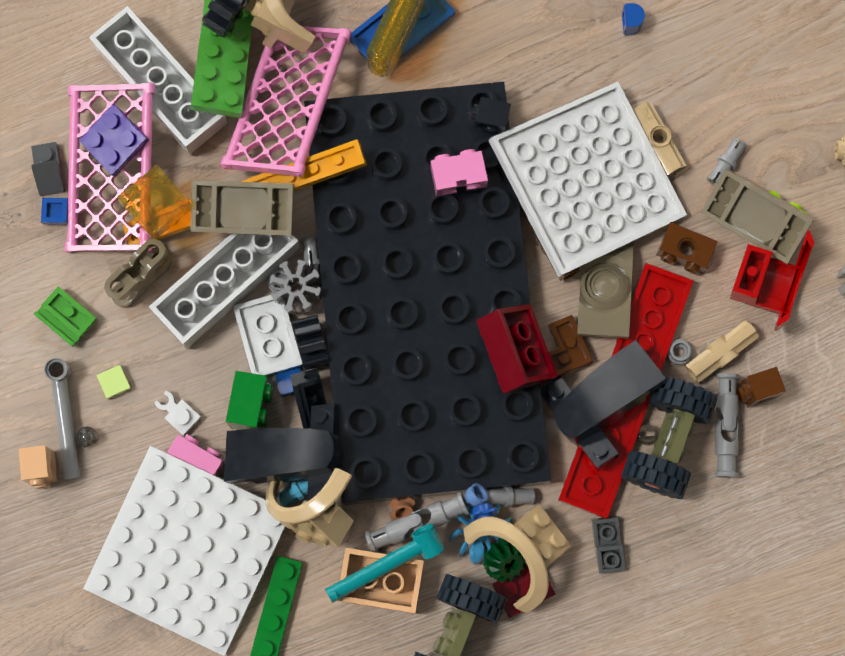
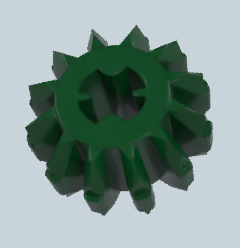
[482,538,526,583]

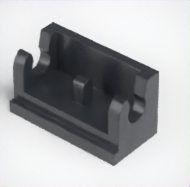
[290,368,327,429]

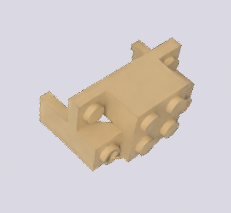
[245,0,316,53]

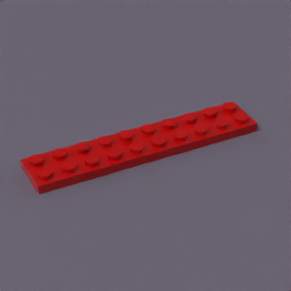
[558,263,694,519]

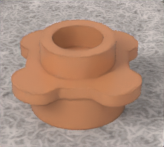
[389,497,415,520]

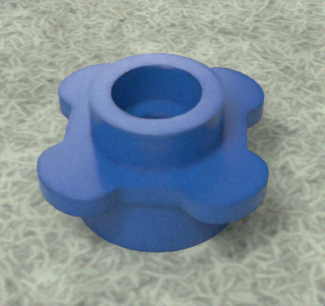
[471,503,498,523]

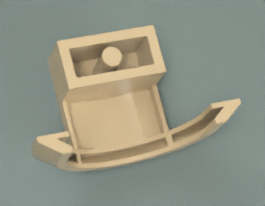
[266,468,354,547]
[463,504,571,613]

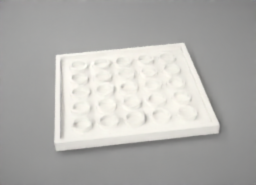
[489,82,687,277]
[83,446,285,656]

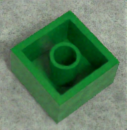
[225,371,274,430]

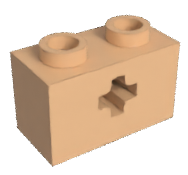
[19,445,58,489]

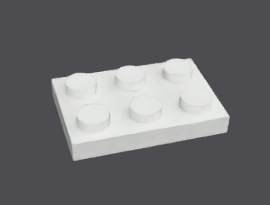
[233,295,303,376]

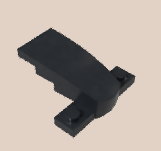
[541,340,667,471]
[224,403,343,508]

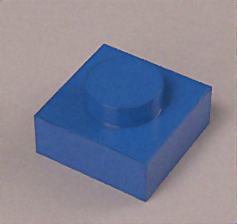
[41,198,68,225]

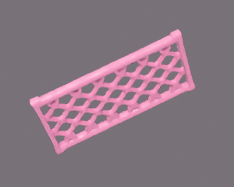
[220,26,352,177]
[65,82,155,253]

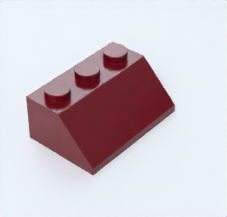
[476,304,558,394]

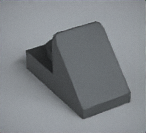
[31,142,65,196]

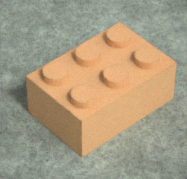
[337,548,424,614]

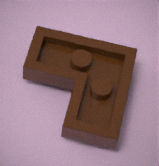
[545,315,593,382]

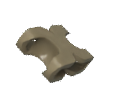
[104,239,172,308]

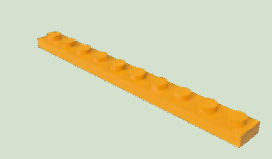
[122,139,367,245]

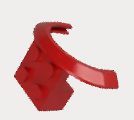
[730,230,814,331]

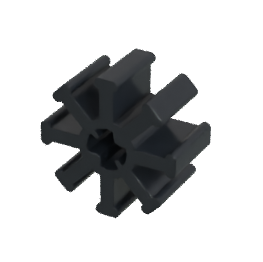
[202,0,250,38]
[292,315,329,371]

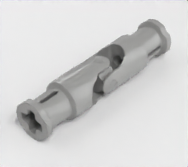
[715,373,739,478]
[365,492,470,553]

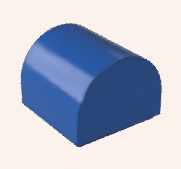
[622,3,645,36]

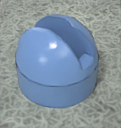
[465,483,488,507]

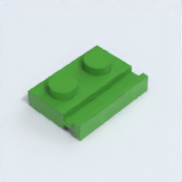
[34,286,98,348]

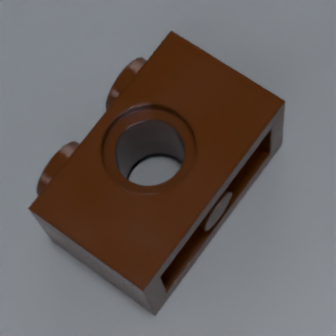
[656,222,718,274]
[737,367,786,408]

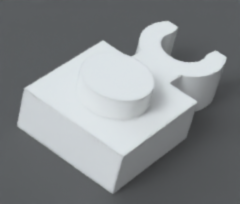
[155,391,202,436]

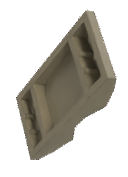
[700,169,814,264]
[190,180,294,236]
[577,242,634,339]

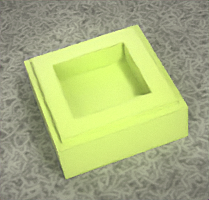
[97,365,131,399]

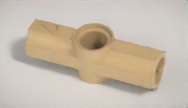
[633,101,687,177]
[684,320,759,383]

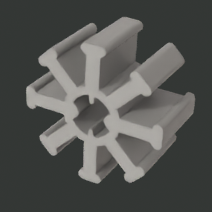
[270,260,323,314]

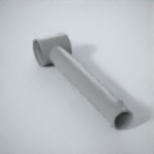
[44,358,82,480]

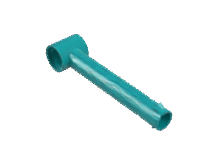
[325,524,445,603]

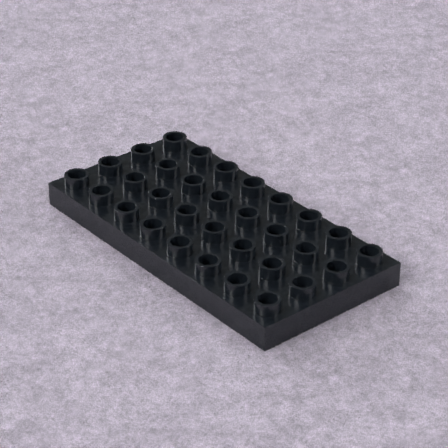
[304,81,551,505]

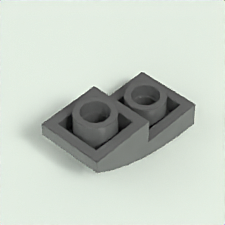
[591,516,625,574]

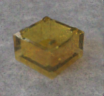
[117,165,191,239]

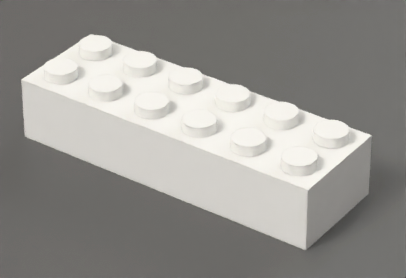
[89,6,228,155]
[149,233,300,349]

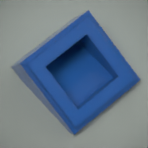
[275,367,301,398]

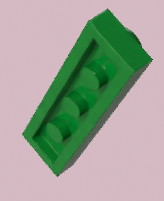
[250,556,303,656]

